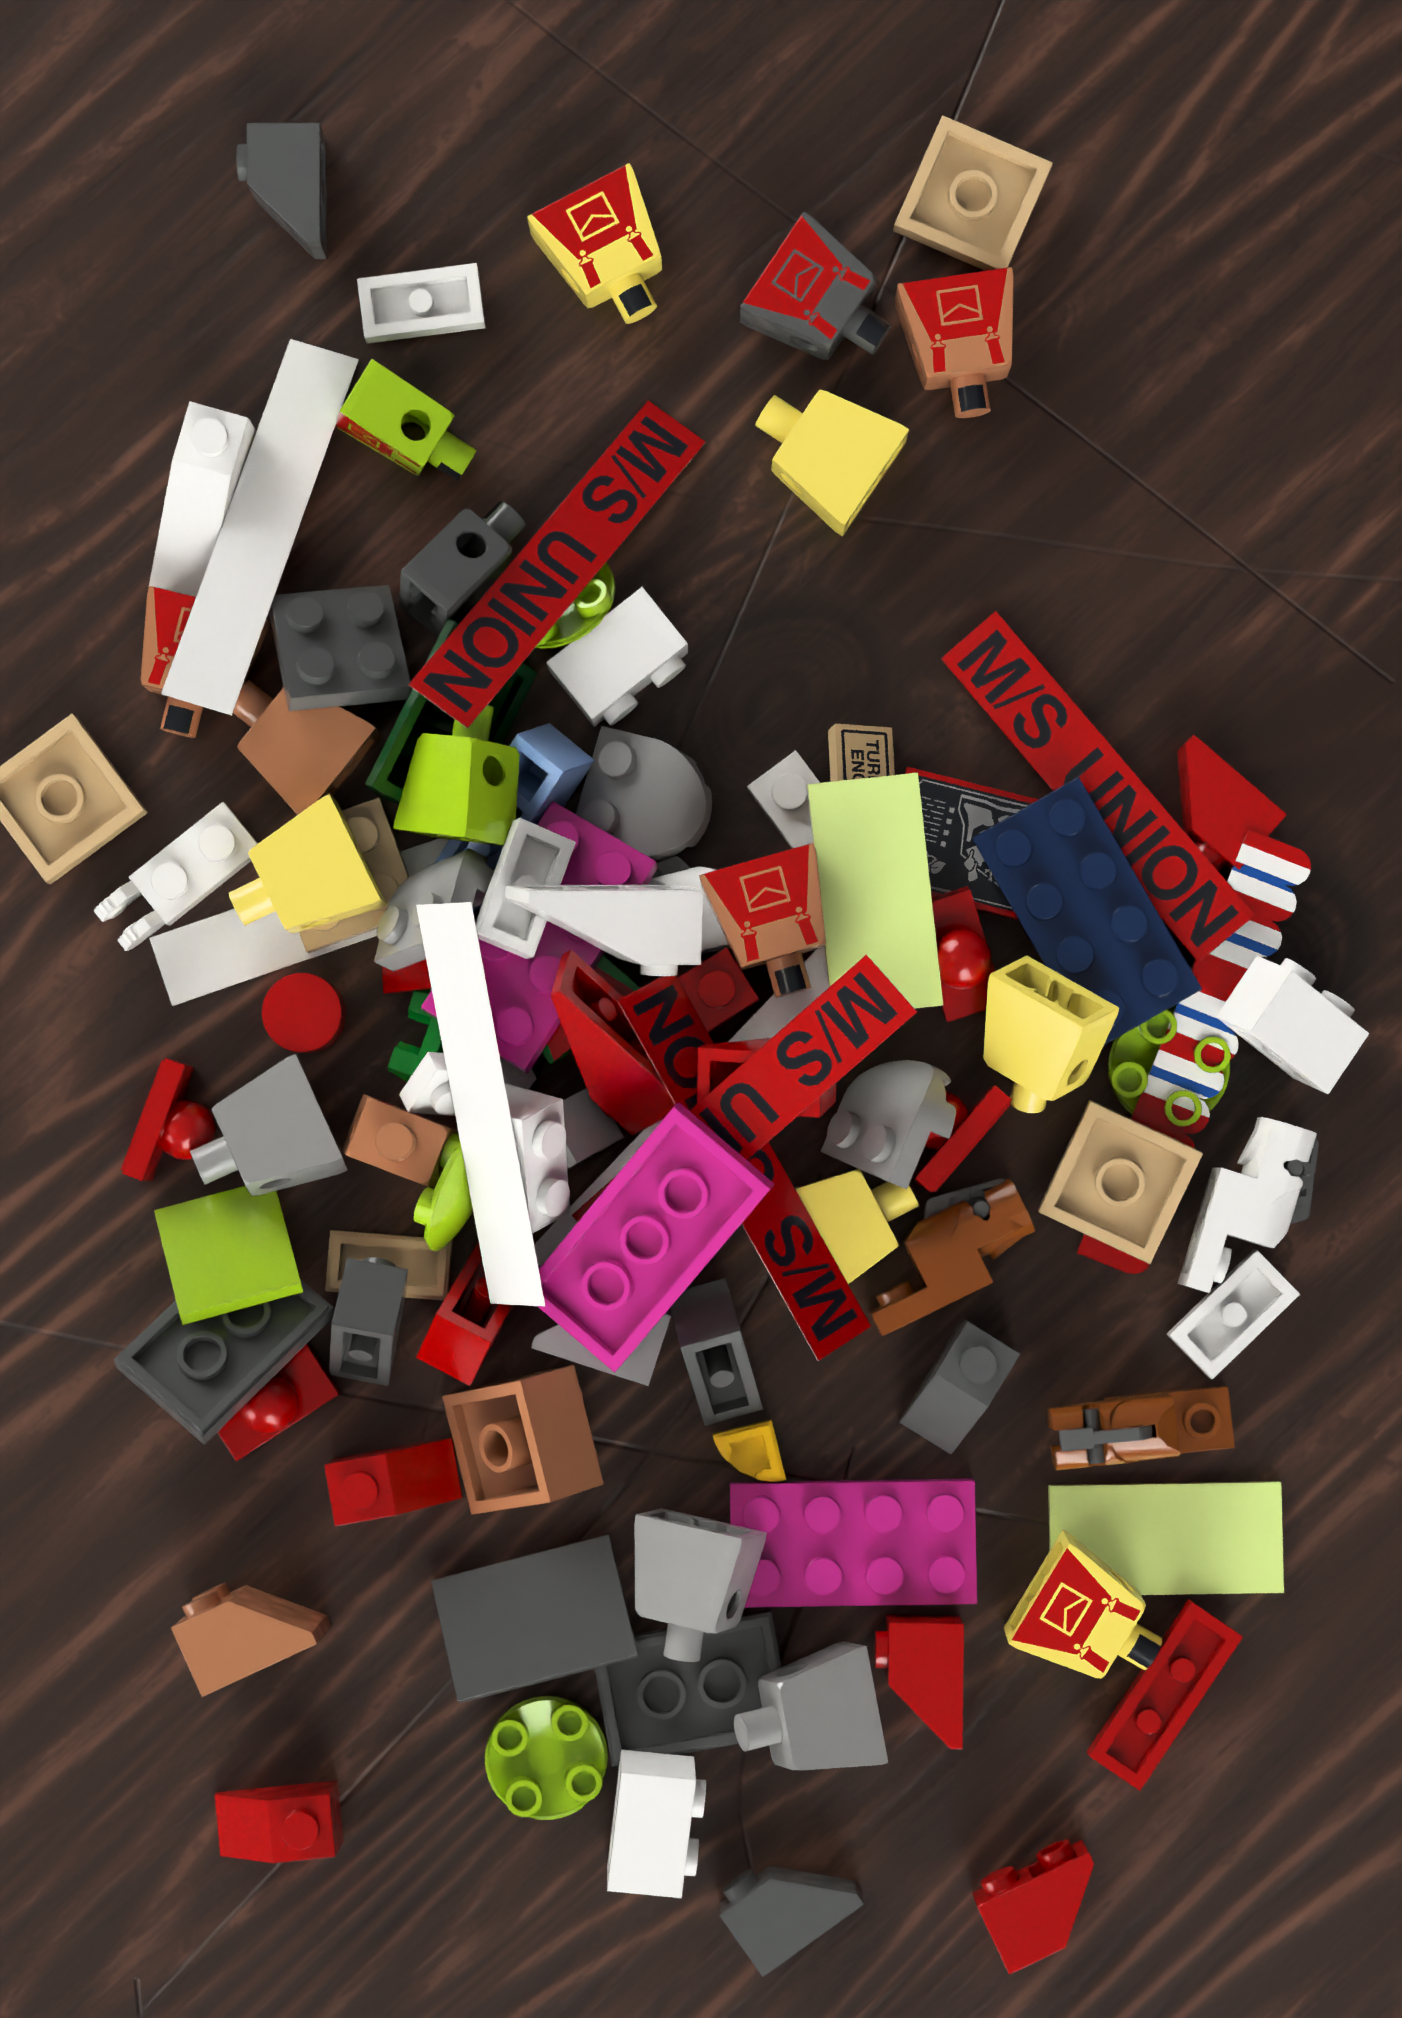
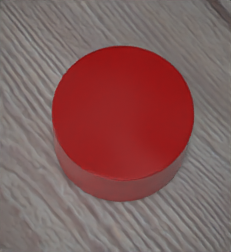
[262,973,346,1054]

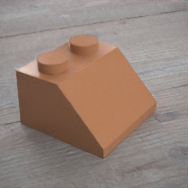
[442,1365,604,1515]
[171,1583,332,1697]

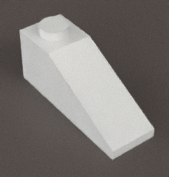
[149,401,257,597]
[505,885,703,976]

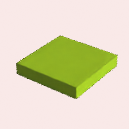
[154,1186,303,1325]

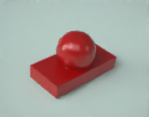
[932,886,995,1022]
[121,1058,216,1181]
[912,1085,1012,1192]
[217,1342,341,1462]

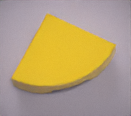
[712,1419,786,1482]

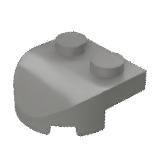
[576,726,712,863]
[374,848,494,971]
[821,1060,956,1189]

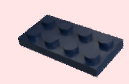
[972,777,1202,1045]

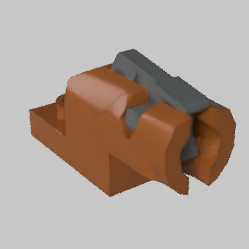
[869,1178,1035,1336]
[1047,1385,1235,1470]

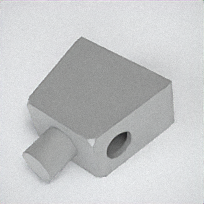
[190,1054,348,1196]
[634,1508,767,1662]
[734,1641,888,1770]

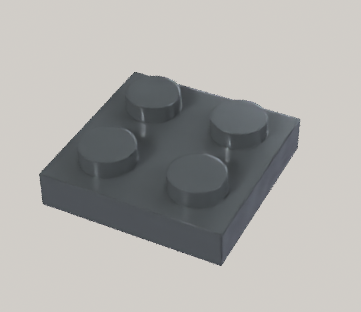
[269,585,411,711]

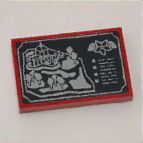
[905,767,1039,921]

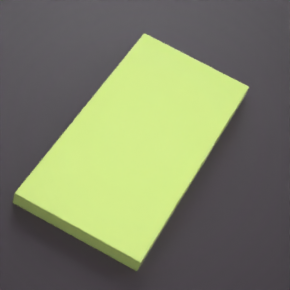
[807,773,943,1009]
[1048,1481,1284,1595]

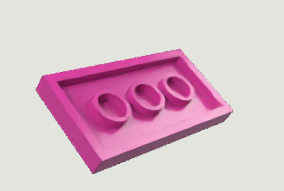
[421,801,658,1074]
[538,1103,775,1373]
[730,1478,977,1608]

